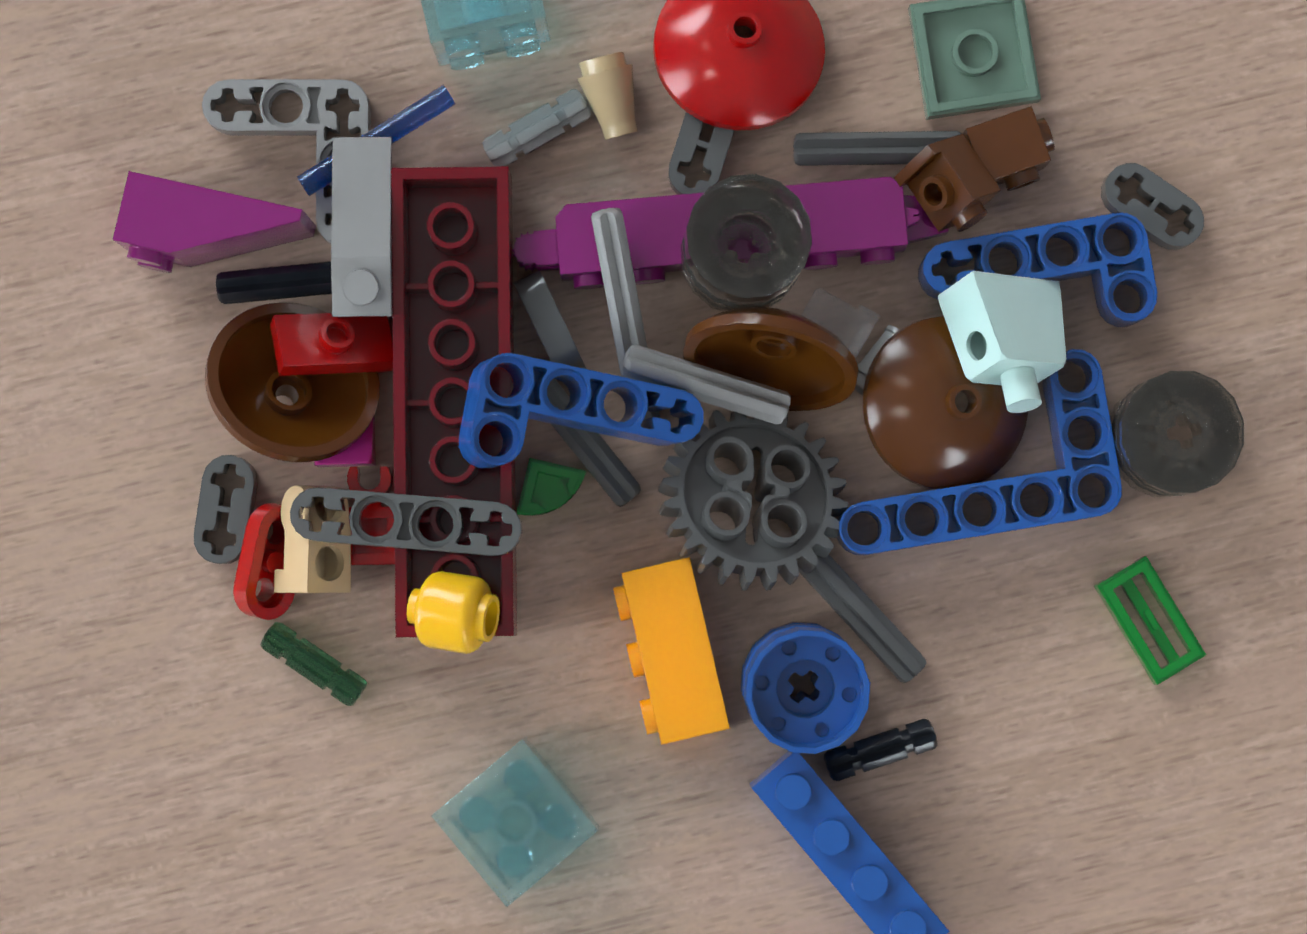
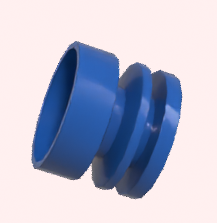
[740,622,870,754]

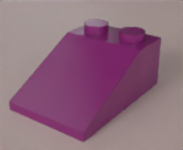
[113,171,316,273]

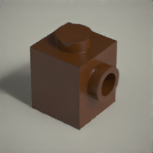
[963,106,1055,191]

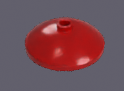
[653,0,825,131]

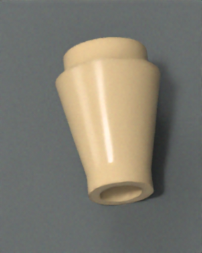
[577,51,638,140]

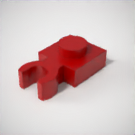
[347,466,395,566]

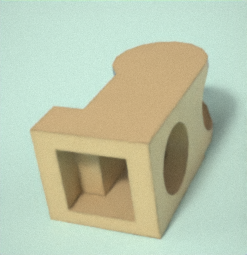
[274,485,351,593]

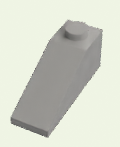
[331,137,393,317]

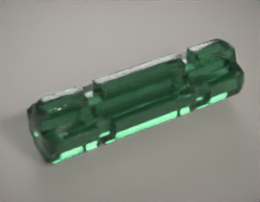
[260,622,367,706]

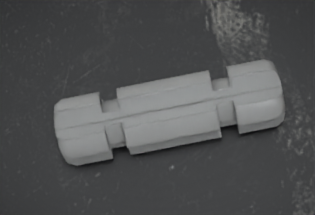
[482,89,591,166]

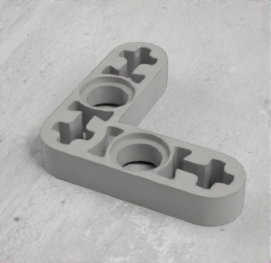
[202,79,371,244]

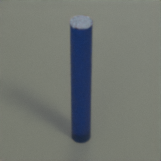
[297,84,456,196]

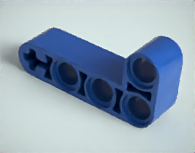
[918,213,1157,327]
[459,353,704,468]

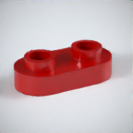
[233,503,295,620]

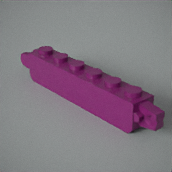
[512,177,949,289]

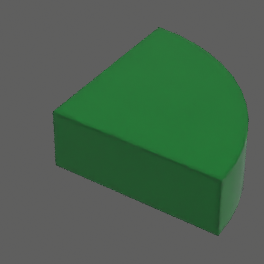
[517,458,586,516]

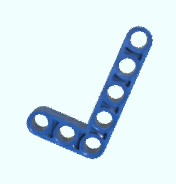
[837,349,1122,555]

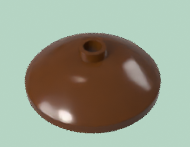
[205,302,380,462]
[683,307,858,411]
[863,316,1028,489]

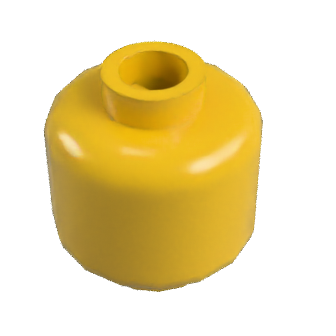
[407,571,500,654]

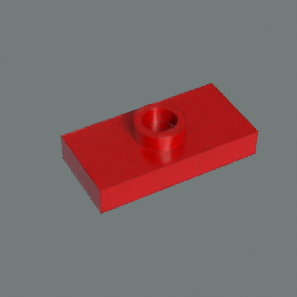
[270,313,393,376]

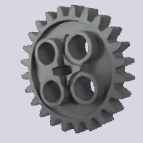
[658,410,848,591]

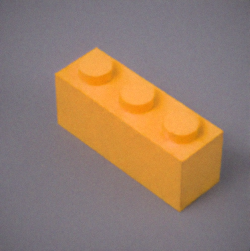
[613,557,730,745]

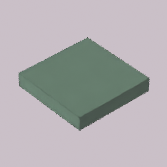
[908,0,1041,120]

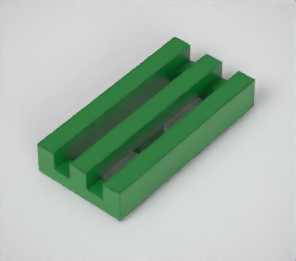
[1094,556,1206,685]

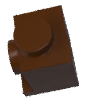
[894,134,1001,232]

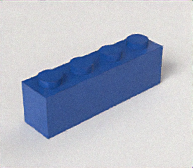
[750,751,950,934]

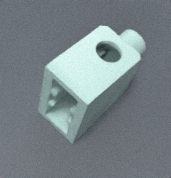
[938,271,1067,413]

